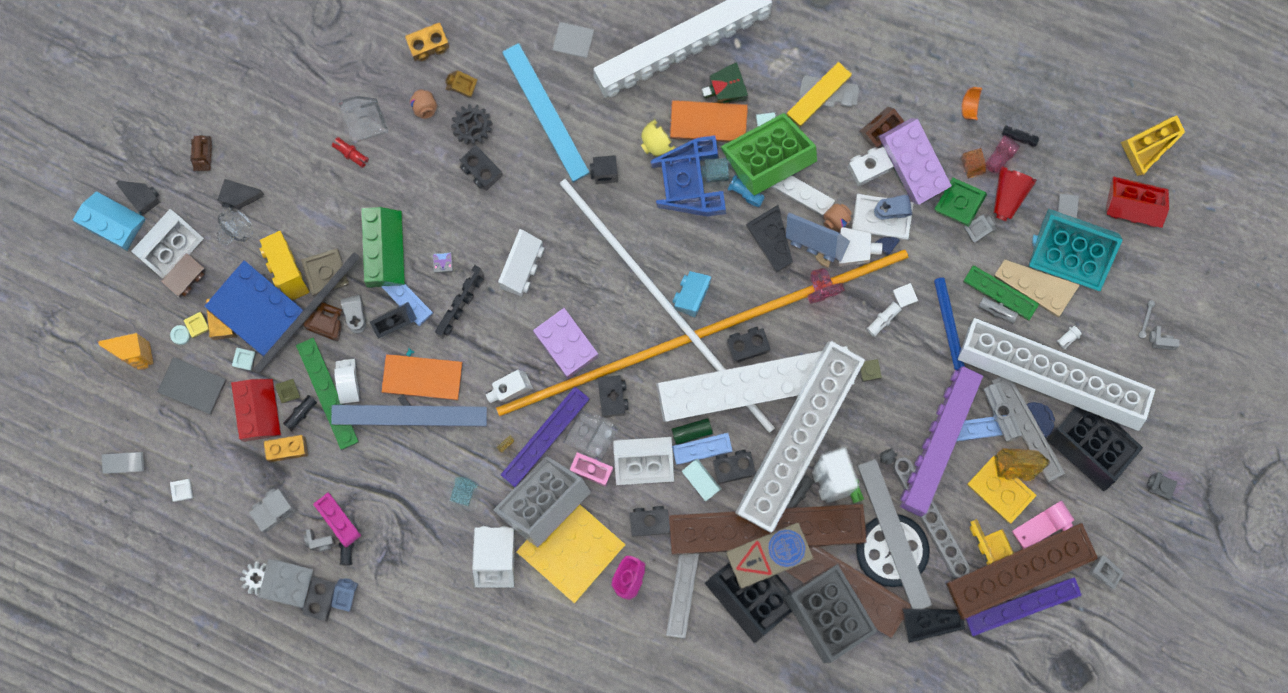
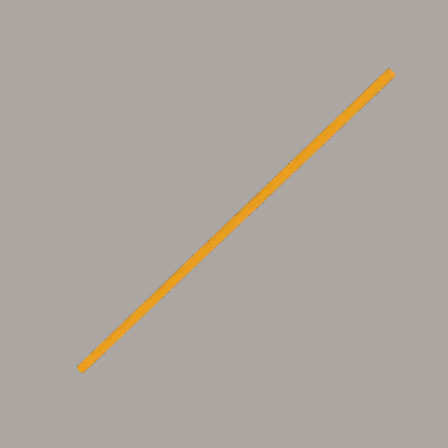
[496,249,908,417]

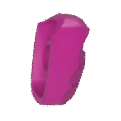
[611,556,645,600]

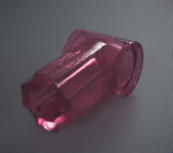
[984,135,1021,175]

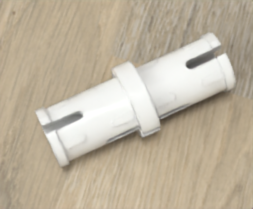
[866,302,901,337]

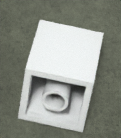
[473,526,515,587]

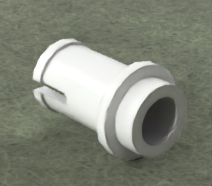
[1057,326,1082,350]

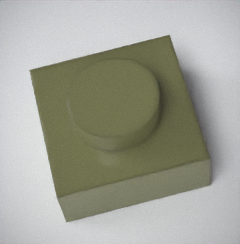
[860,359,882,382]
[275,379,300,403]

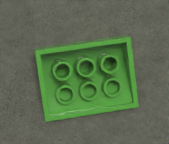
[721,113,817,196]

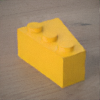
[1121,115,1185,176]
[259,231,310,301]

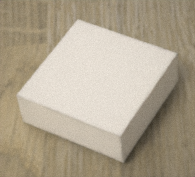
[892,283,918,308]
[170,479,193,502]

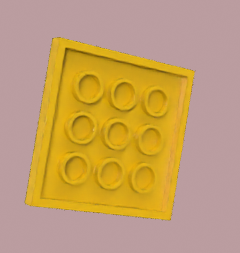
[516,504,626,604]

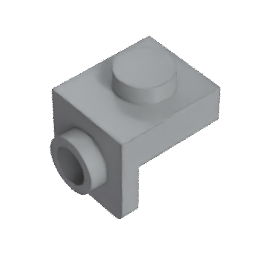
[304,529,335,551]

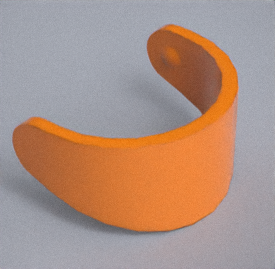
[961,87,982,121]

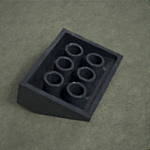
[1047,406,1143,491]
[704,562,792,644]

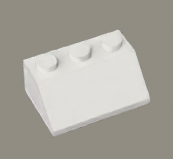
[132,209,204,278]
[498,229,545,297]
[613,437,674,485]

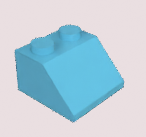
[673,271,711,318]

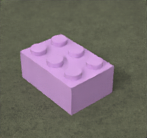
[533,308,599,379]

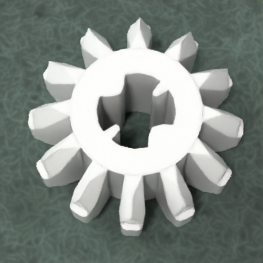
[240,562,267,595]

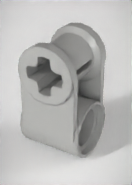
[341,295,366,334]

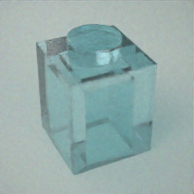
[701,158,729,183]

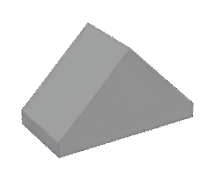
[1088,556,1124,589]

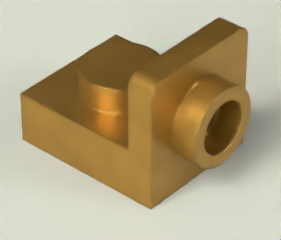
[445,70,478,97]

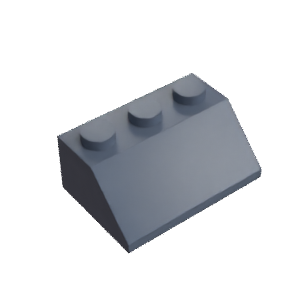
[786,213,850,262]

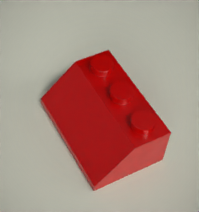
[1106,176,1169,228]
[231,379,281,442]

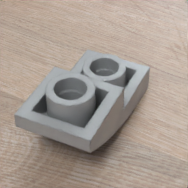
[101,452,144,474]

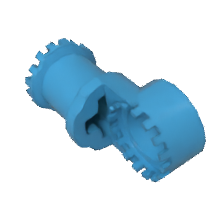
[728,175,765,207]

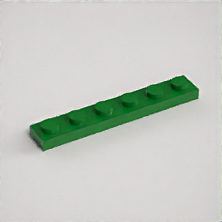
[296,338,359,450]

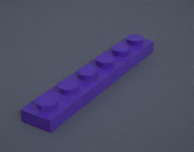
[501,387,590,487]
[965,577,1082,636]

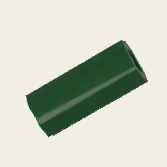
[671,418,713,445]

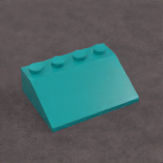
[1029,208,1123,291]

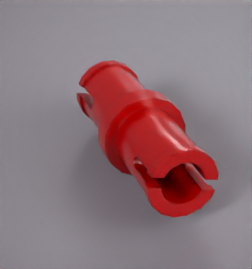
[332,137,369,168]

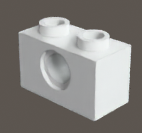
[848,147,894,187]

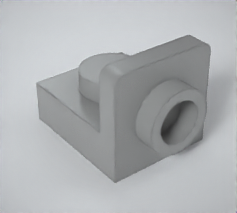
[964,214,997,243]
[1149,326,1180,350]

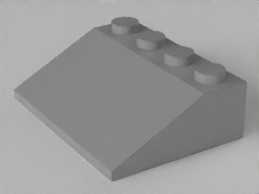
[494,456,591,547]

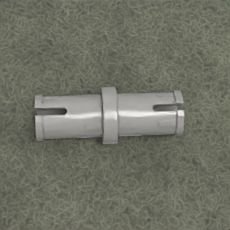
[978,296,1018,324]

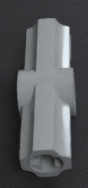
[983,383,1022,443]

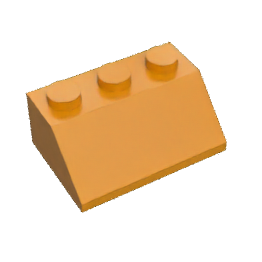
[98,333,154,370]

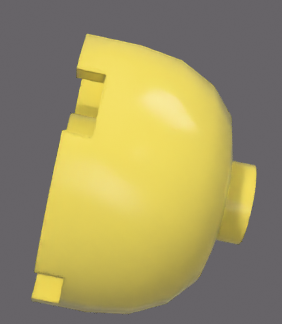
[641,119,675,157]

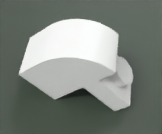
[334,359,359,404]

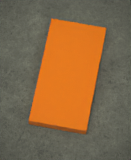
[670,100,747,142]
[382,354,463,400]

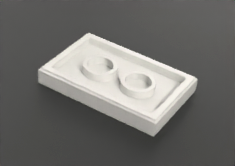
[852,194,913,240]

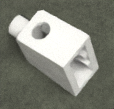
[839,227,882,267]
[486,370,533,403]

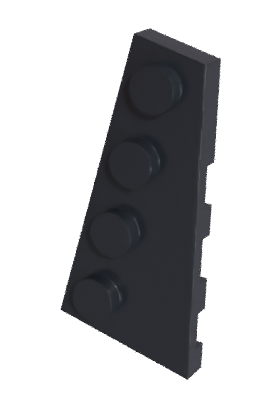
[435,265,484,339]

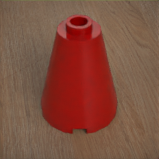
[993,167,1037,221]

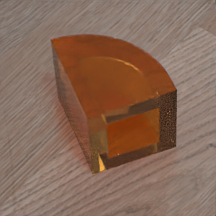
[961,148,986,179]

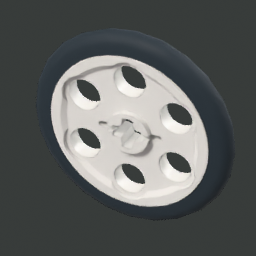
[856,514,930,587]

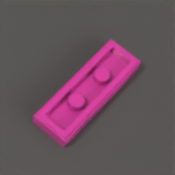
[313,492,361,547]

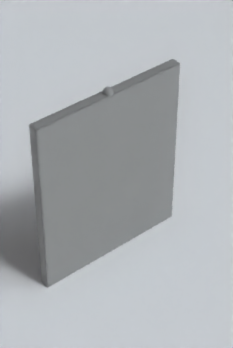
[553,22,594,58]

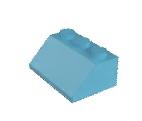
[73,192,146,251]

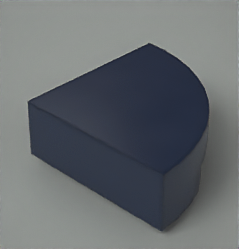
[875,237,900,256]

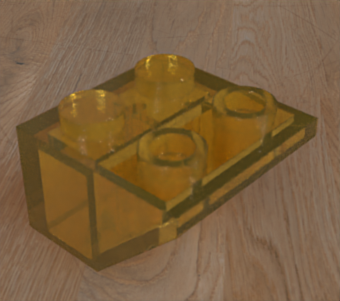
[995,448,1050,481]

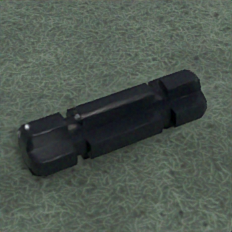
[1002,125,1039,147]

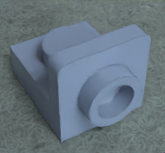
[331,578,358,612]

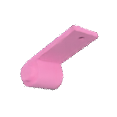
[1012,500,1074,549]

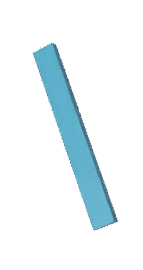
[502,43,590,182]

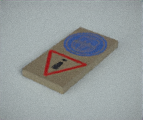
[726,523,814,589]

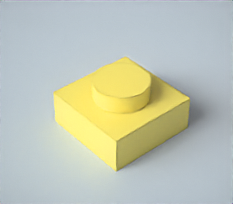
[184,312,209,338]

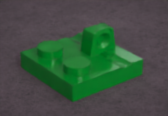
[934,177,987,227]

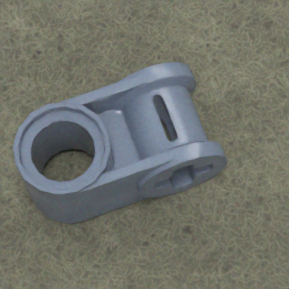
[874,195,912,220]

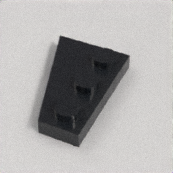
[746,205,793,273]
[902,609,965,643]

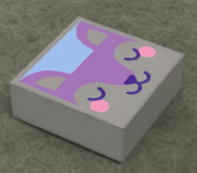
[432,252,453,273]

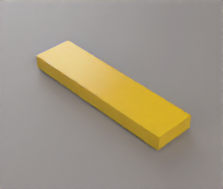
[786,62,852,127]

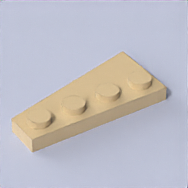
[994,260,1079,317]

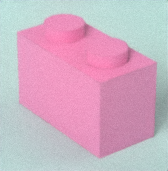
[570,452,613,487]

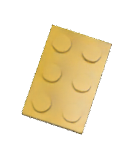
[967,456,1037,524]

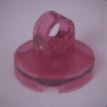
[807,268,845,304]

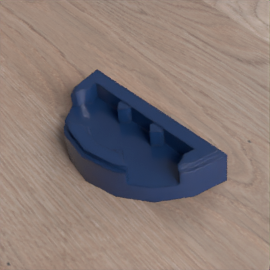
[1026,402,1055,438]

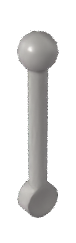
[1138,300,1155,339]

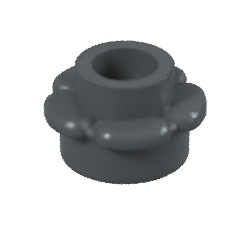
[879,448,898,465]

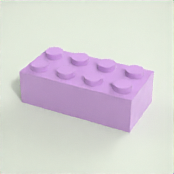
[879,118,951,205]

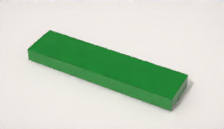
[963,265,1039,321]

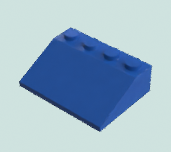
[204,260,303,357]

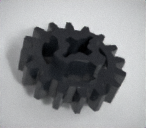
[451,104,492,146]

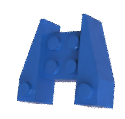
[651,135,726,217]

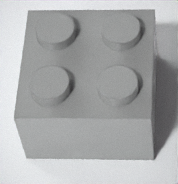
[259,559,313,608]

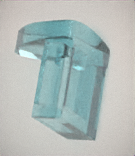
[450,477,477,506]

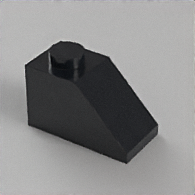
[217,179,264,210]
[116,181,160,216]

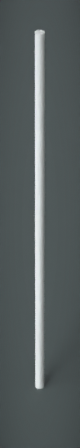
[560,179,775,433]

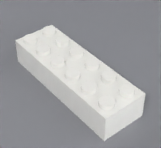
[812,448,858,504]

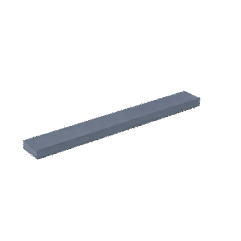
[331,405,487,427]

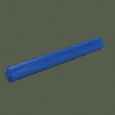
[934,278,965,370]

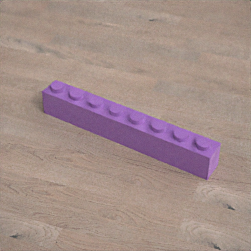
[900,366,983,517]

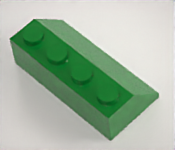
[361,207,405,288]

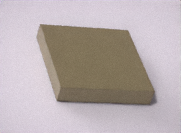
[301,248,349,296]

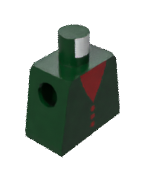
[701,62,748,103]

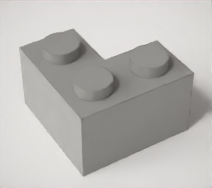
[249,489,297,533]

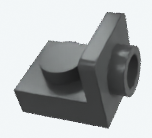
[1147,472,1177,500]

